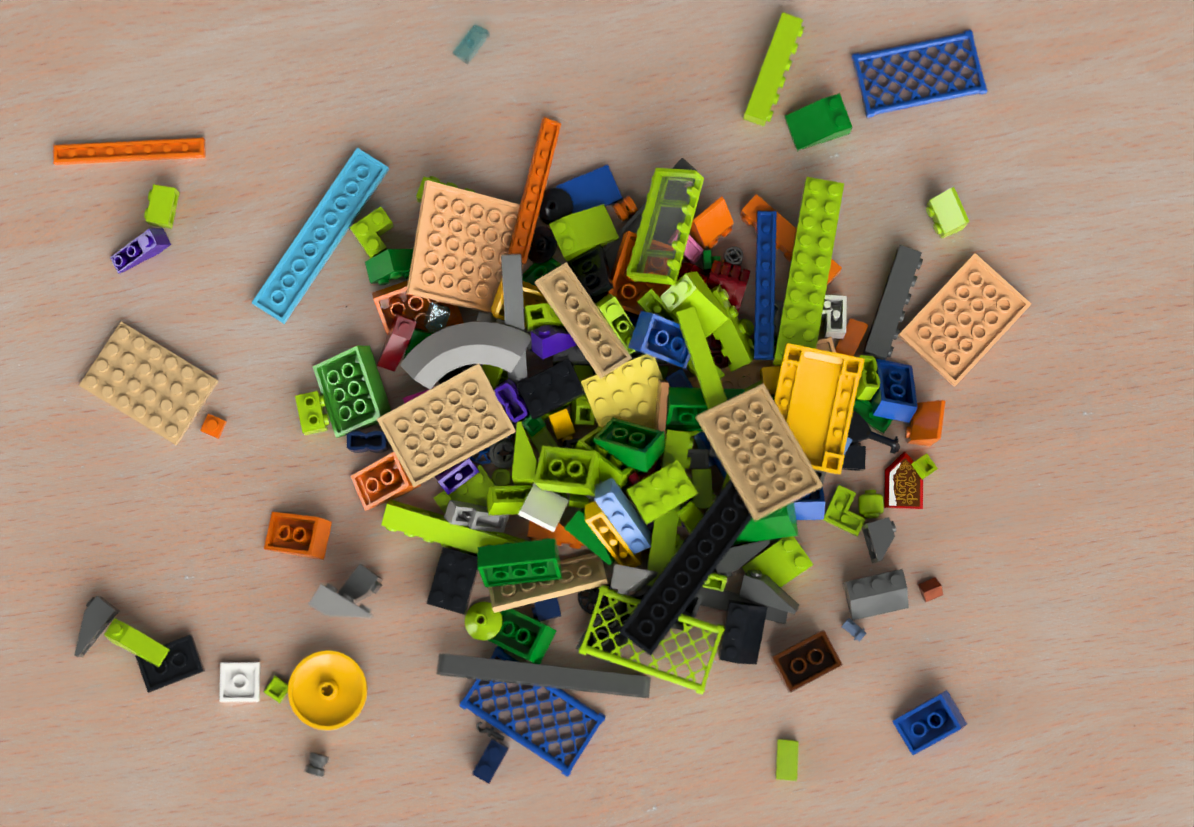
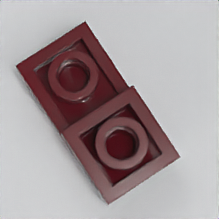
[708,333,728,369]

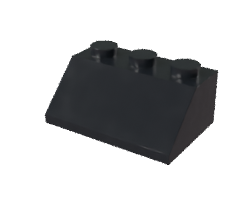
[718,600,768,664]

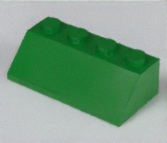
[665,387,745,431]
[733,501,798,545]
[478,538,562,588]

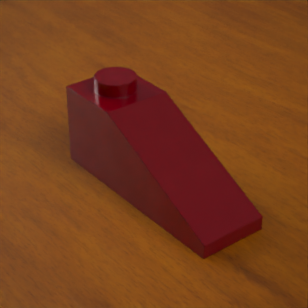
[377,312,417,372]

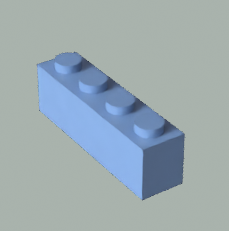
[595,478,651,554]

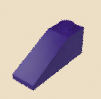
[531,325,577,359]

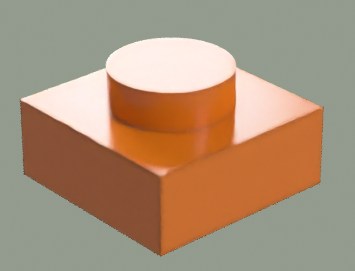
[200,413,227,439]

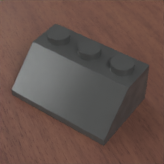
[843,569,909,621]

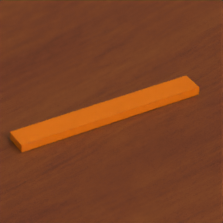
[508,117,562,265]
[53,138,206,165]

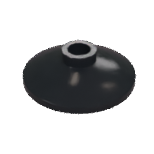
[538,188,573,225]
[528,226,557,264]

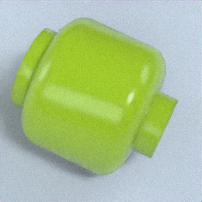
[858,490,884,518]

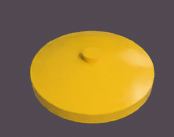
[288,651,368,730]

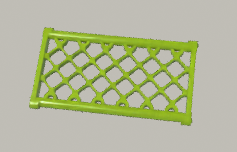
[579,585,725,695]

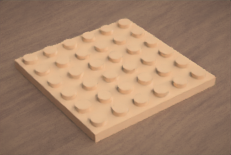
[406,180,524,313]

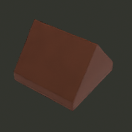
[918,577,943,603]

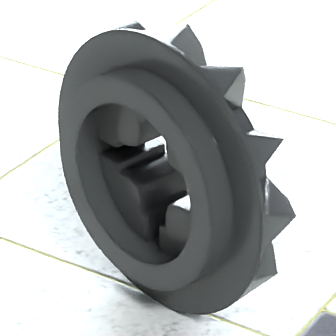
[488,438,515,469]

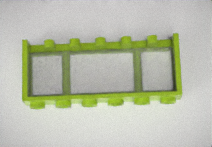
[627,168,704,286]

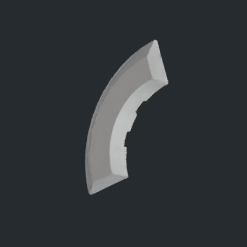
[400,321,531,390]

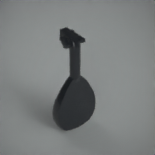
[847,411,900,454]

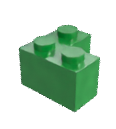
[365,249,414,286]

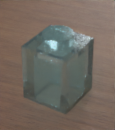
[424,302,450,334]

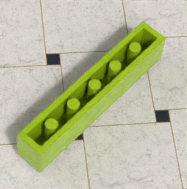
[743,12,805,126]

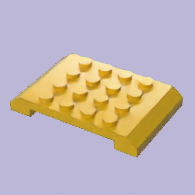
[774,343,864,475]

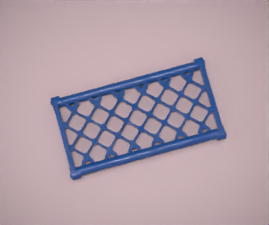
[851,29,987,118]
[459,646,606,777]

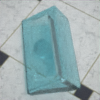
[453,24,490,64]

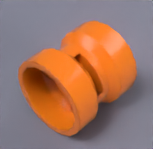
[613,196,638,222]

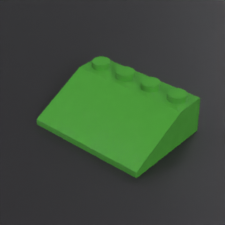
[313,345,392,438]

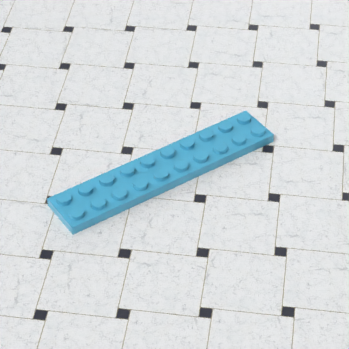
[252,148,389,324]

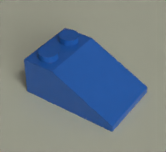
[628,311,690,369]
[871,359,918,423]
[892,690,967,756]

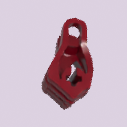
[707,260,751,312]

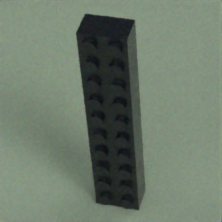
[619,478,753,656]

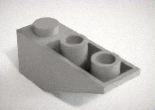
[308,583,374,618]

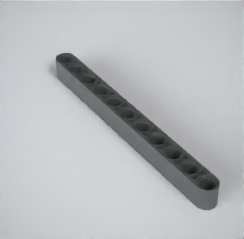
[436,654,651,698]

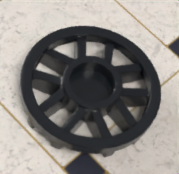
[578,583,614,615]

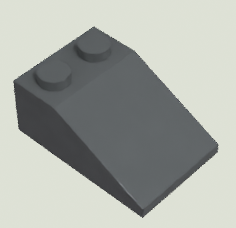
[338,564,382,604]

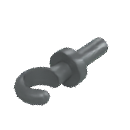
[476,722,504,741]

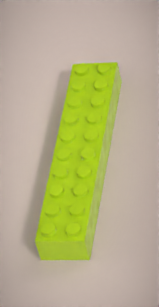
[773,177,844,366]

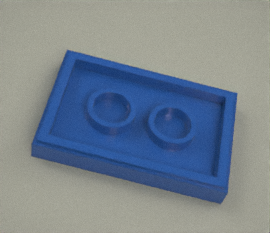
[556,165,623,214]

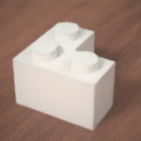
[821,295,847,339]

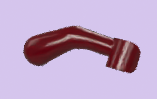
[628,458,659,485]

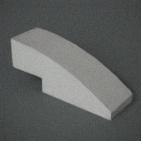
[444,500,509,532]

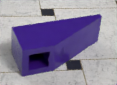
[110,228,171,274]

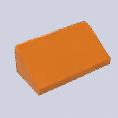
[835,318,869,357]

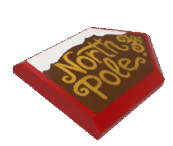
[884,451,923,509]

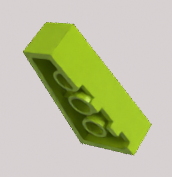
[710,285,754,372]

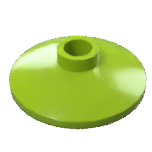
[465,602,503,641]

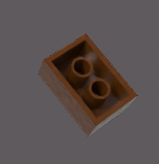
[770,630,843,692]

